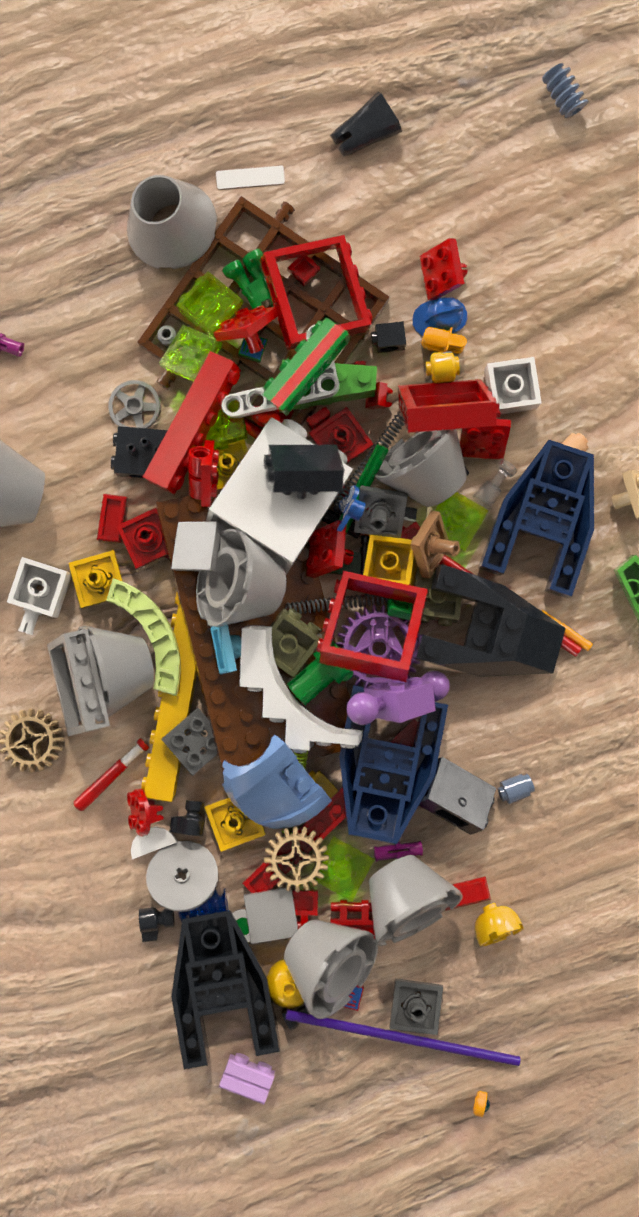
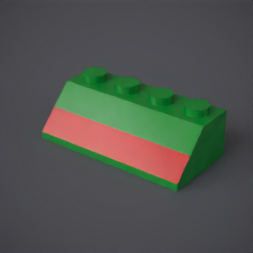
[262,318,350,416]

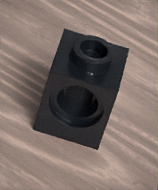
[371,321,406,353]

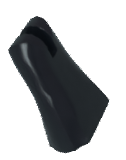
[330,92,402,157]

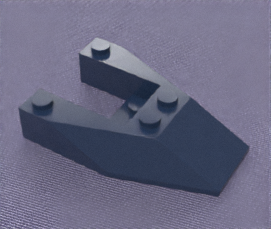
[478,440,594,598]
[339,686,448,844]

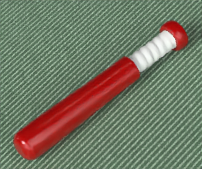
[73,738,150,811]

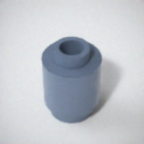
[497,774,535,804]

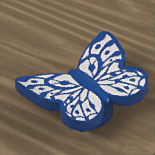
[337,485,365,532]

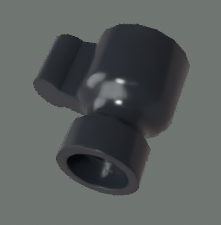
[169,800,205,836]
[139,907,175,942]

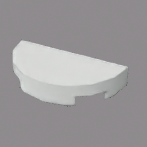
[131,826,177,859]

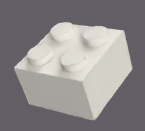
[484,357,541,414]

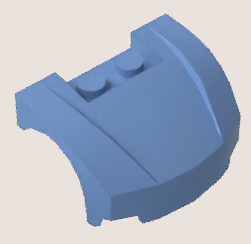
[222,735,332,829]

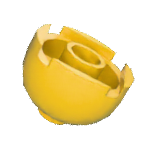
[474,903,524,947]
[267,959,304,1009]

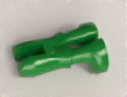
[222,249,274,310]

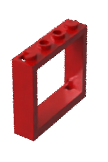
[260,235,372,350]
[398,379,501,433]
[317,571,428,682]

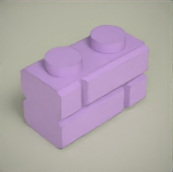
[219,1053,275,1104]

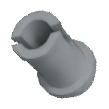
[157,325,177,348]

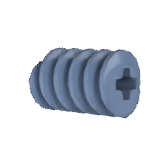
[542,63,589,118]

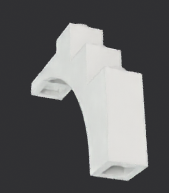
[240,625,363,753]

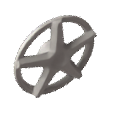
[108,380,161,428]

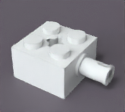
[7,557,72,635]

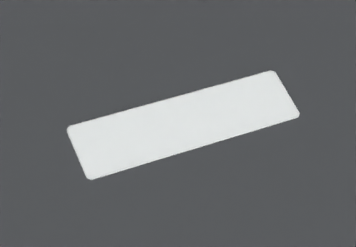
[216,166,285,189]

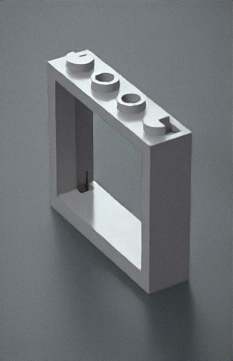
[47,629,110,736]

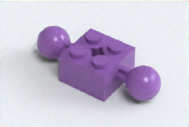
[347,671,450,725]

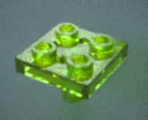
[159,325,223,382]
[435,492,489,552]
[315,836,375,901]

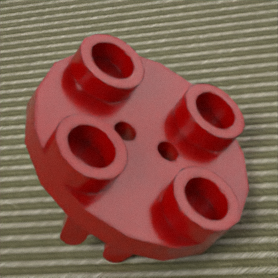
[127,789,164,837]

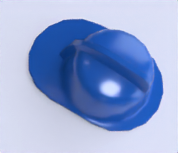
[413,297,467,336]

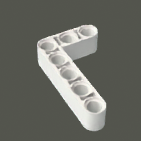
[222,325,339,418]

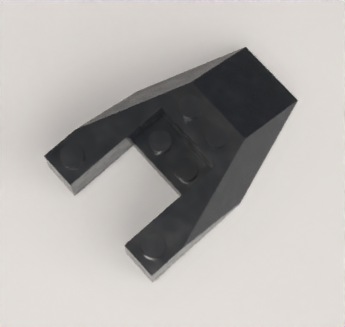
[412,565,566,677]
[171,910,281,1070]

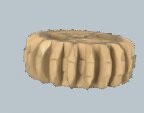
[0,708,64,773]
[264,826,329,892]

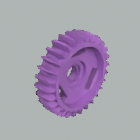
[336,605,420,688]

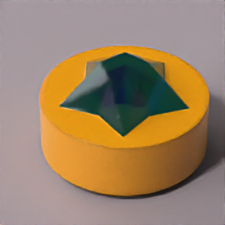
[473,1090,490,1117]

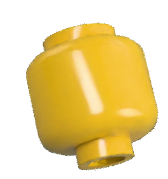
[425,351,460,383]

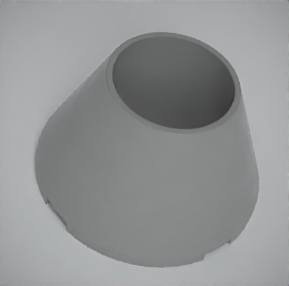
[127,175,217,269]
[375,429,467,507]
[0,440,45,527]
[196,529,286,627]
[77,626,154,722]
[369,855,463,946]
[284,920,378,1019]

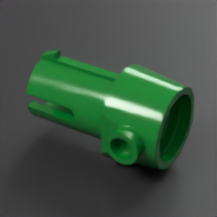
[287,640,354,706]

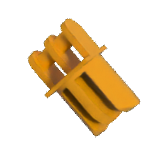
[421,327,467,354]

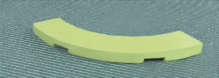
[106,578,181,696]

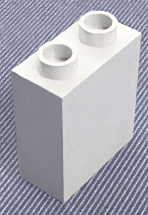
[206,417,353,574]

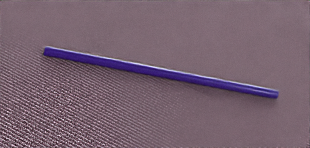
[285,1010,521,1066]

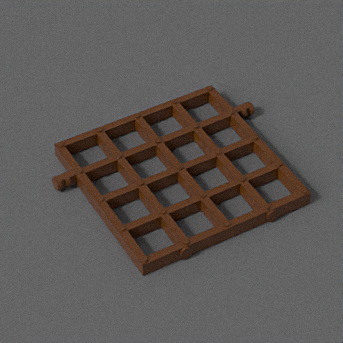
[137,196,390,430]

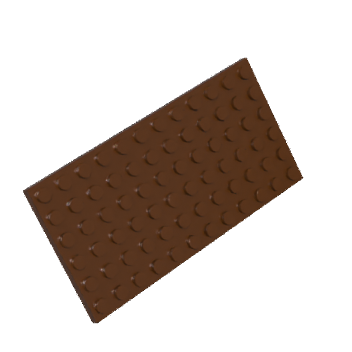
[155,488,350,772]

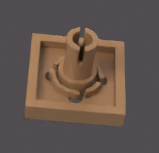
[411,510,460,578]

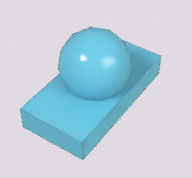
[210,625,242,674]

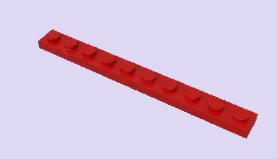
[242,718,418,893]

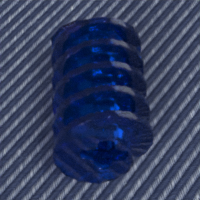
[178,888,228,922]

